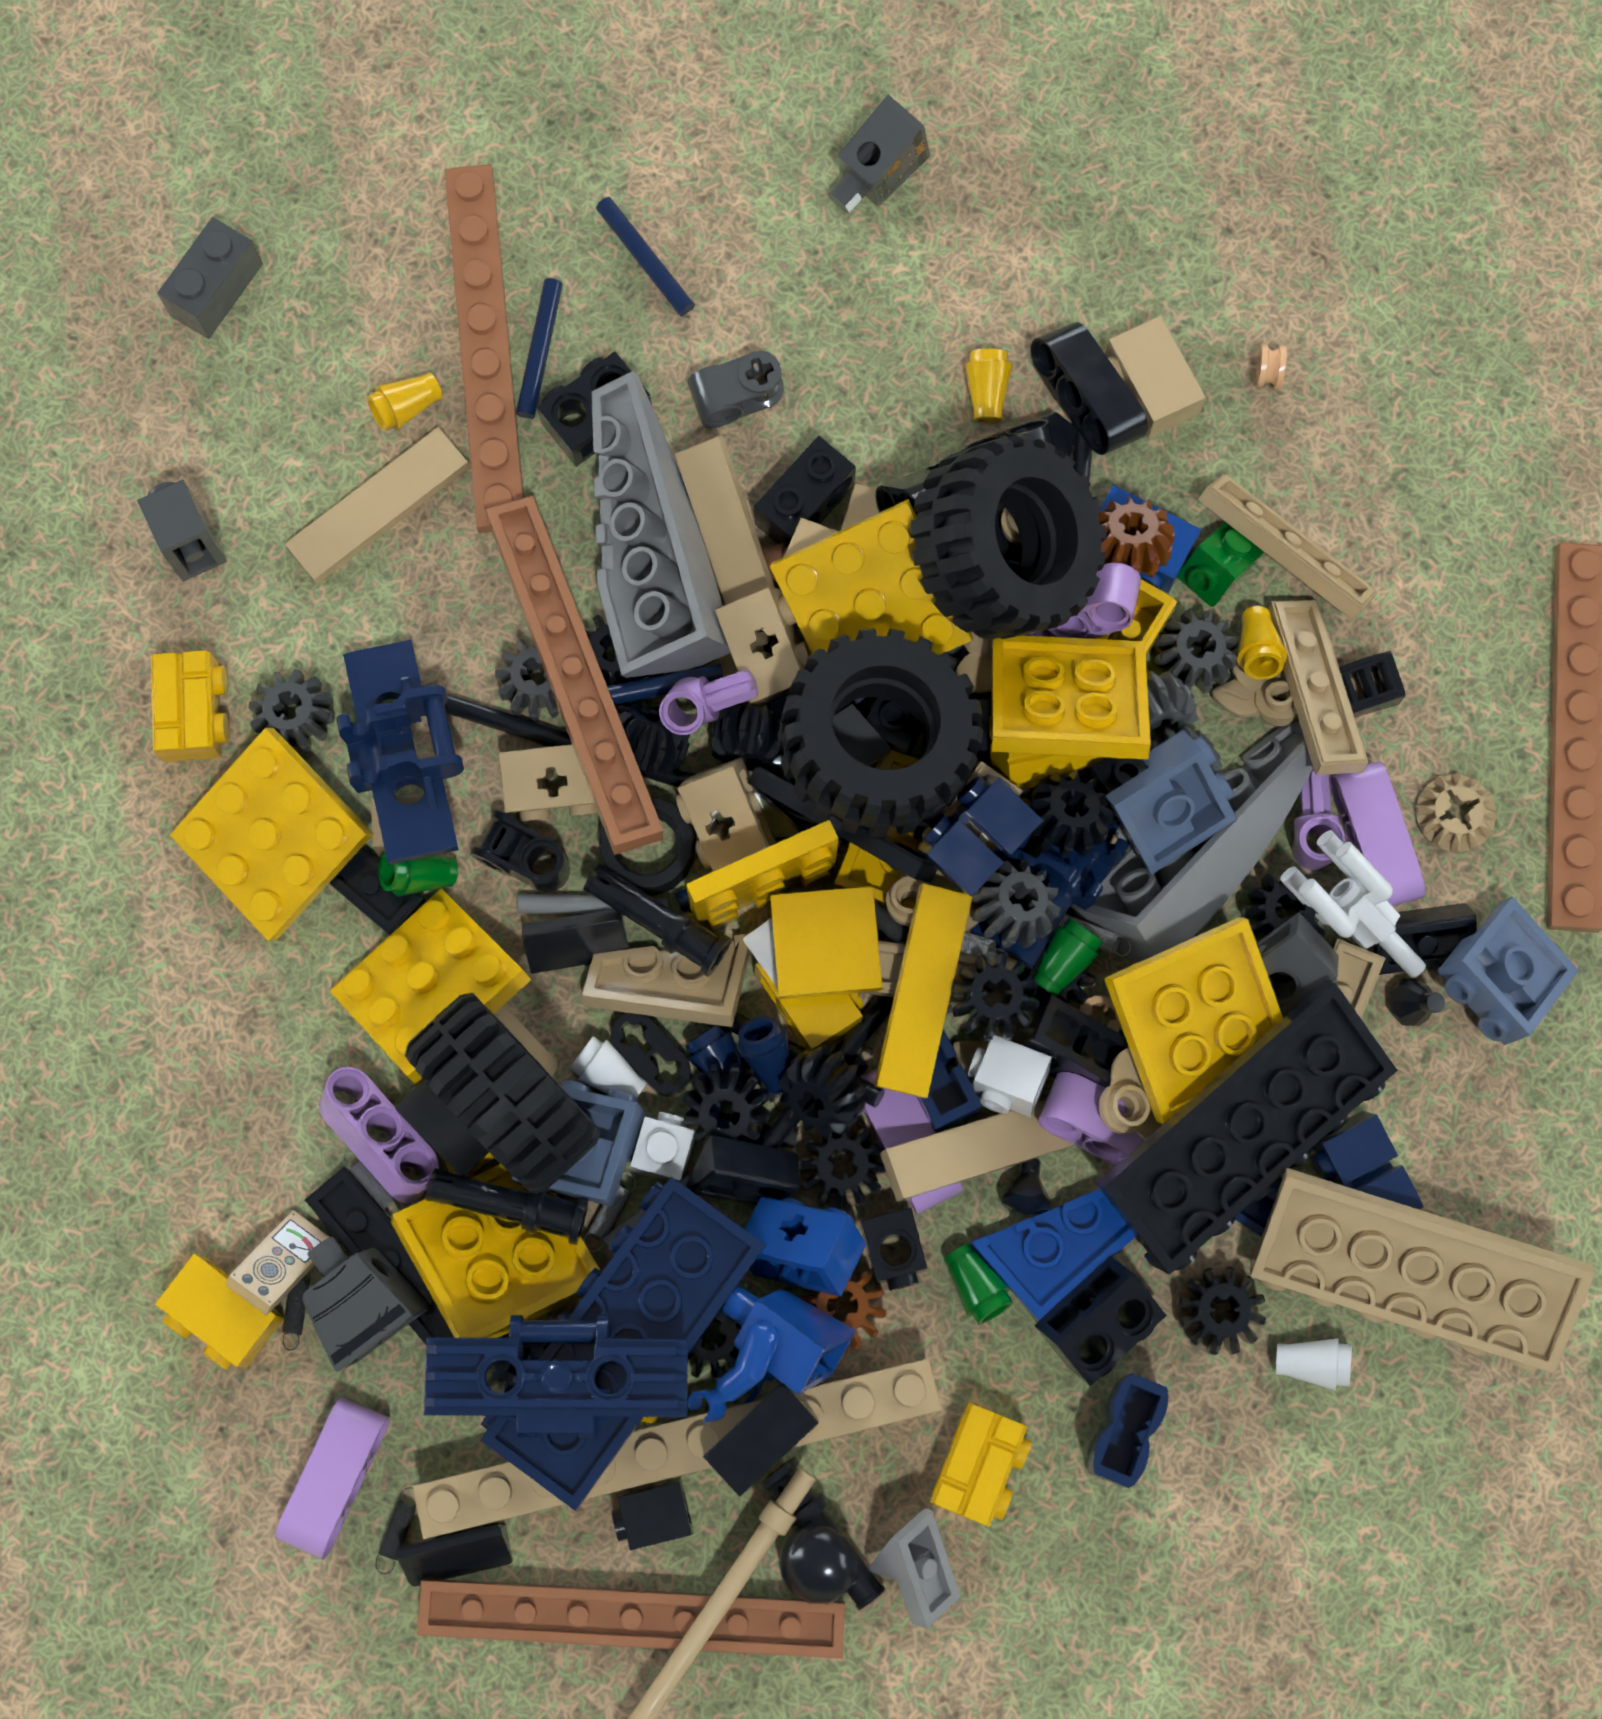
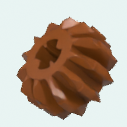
[1097,495,1175,578]
[799,1270,886,1350]

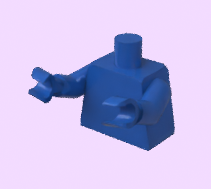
[687,1286,856,1423]

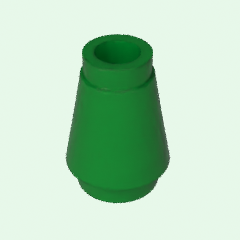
[379,852,458,896]
[1032,918,1103,997]
[944,1244,1013,1325]

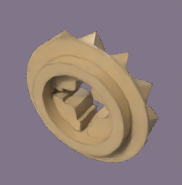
[1416,772,1499,852]

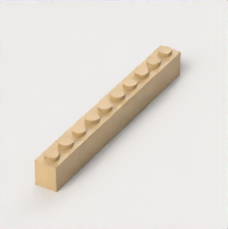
[412,1358,942,1539]

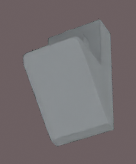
[868,1508,961,1629]

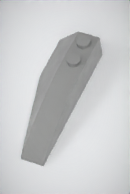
[592,371,730,678]
[1070,719,1313,963]

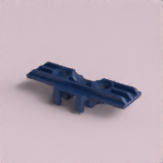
[337,640,464,865]
[970,758,1129,969]
[424,1315,688,1438]

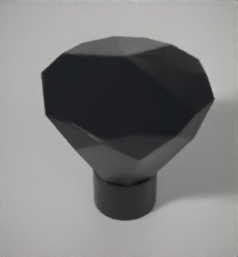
[1390,979,1445,1026]
[1002,1159,1050,1215]

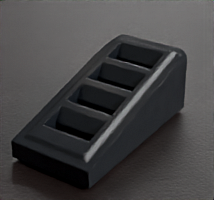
[1339,651,1406,718]

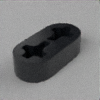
[611,1013,692,1097]

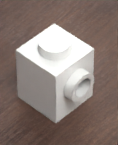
[968,1035,1051,1118]
[630,1112,696,1182]

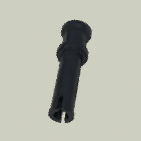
[583,864,732,977]
[426,1168,589,1245]
[758,1456,886,1610]

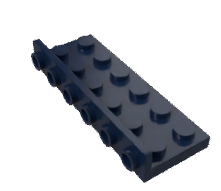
[480,1177,766,1511]

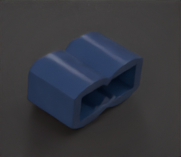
[1087,1373,1168,1488]

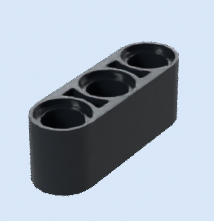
[1030,322,1148,455]

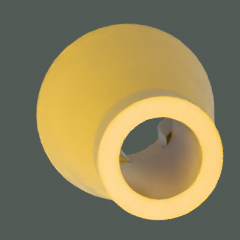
[965,348,1013,422]
[367,372,443,431]
[1237,606,1287,680]

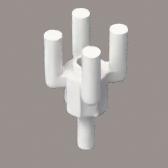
[1280,830,1426,978]

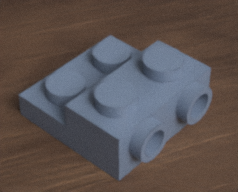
[1106,729,1237,875]
[1438,896,1579,1045]
[512,1080,649,1206]

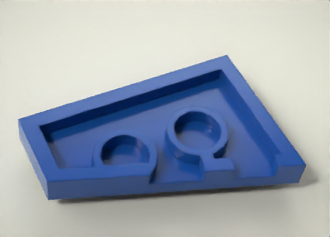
[970,1189,1136,1322]

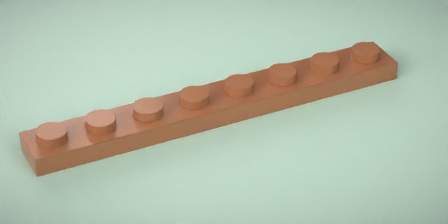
[445,164,524,533]
[486,496,663,855]
[1547,542,1602,933]
[417,1579,845,1659]

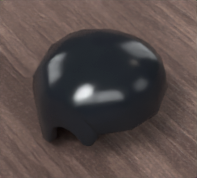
[779,1522,858,1604]

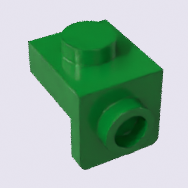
[1178,522,1264,607]

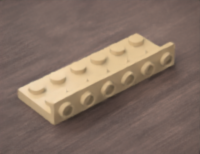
[1250,1168,1595,1374]

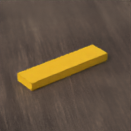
[874,883,972,1099]

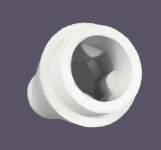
[569,1036,647,1097]
[1276,1338,1352,1391]

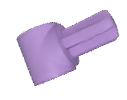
[659,670,758,735]
[1291,770,1345,870]

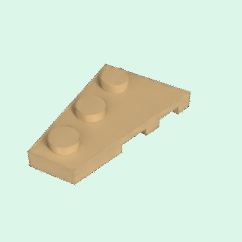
[582,933,751,1027]

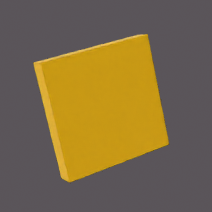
[770,886,883,999]

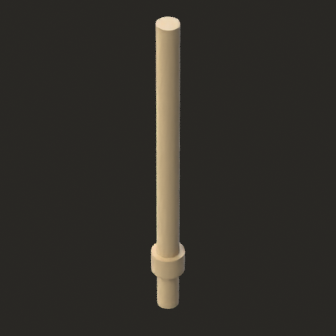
[628,1467,816,1719]

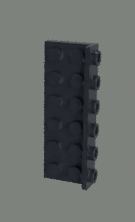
[1096,981,1398,1275]

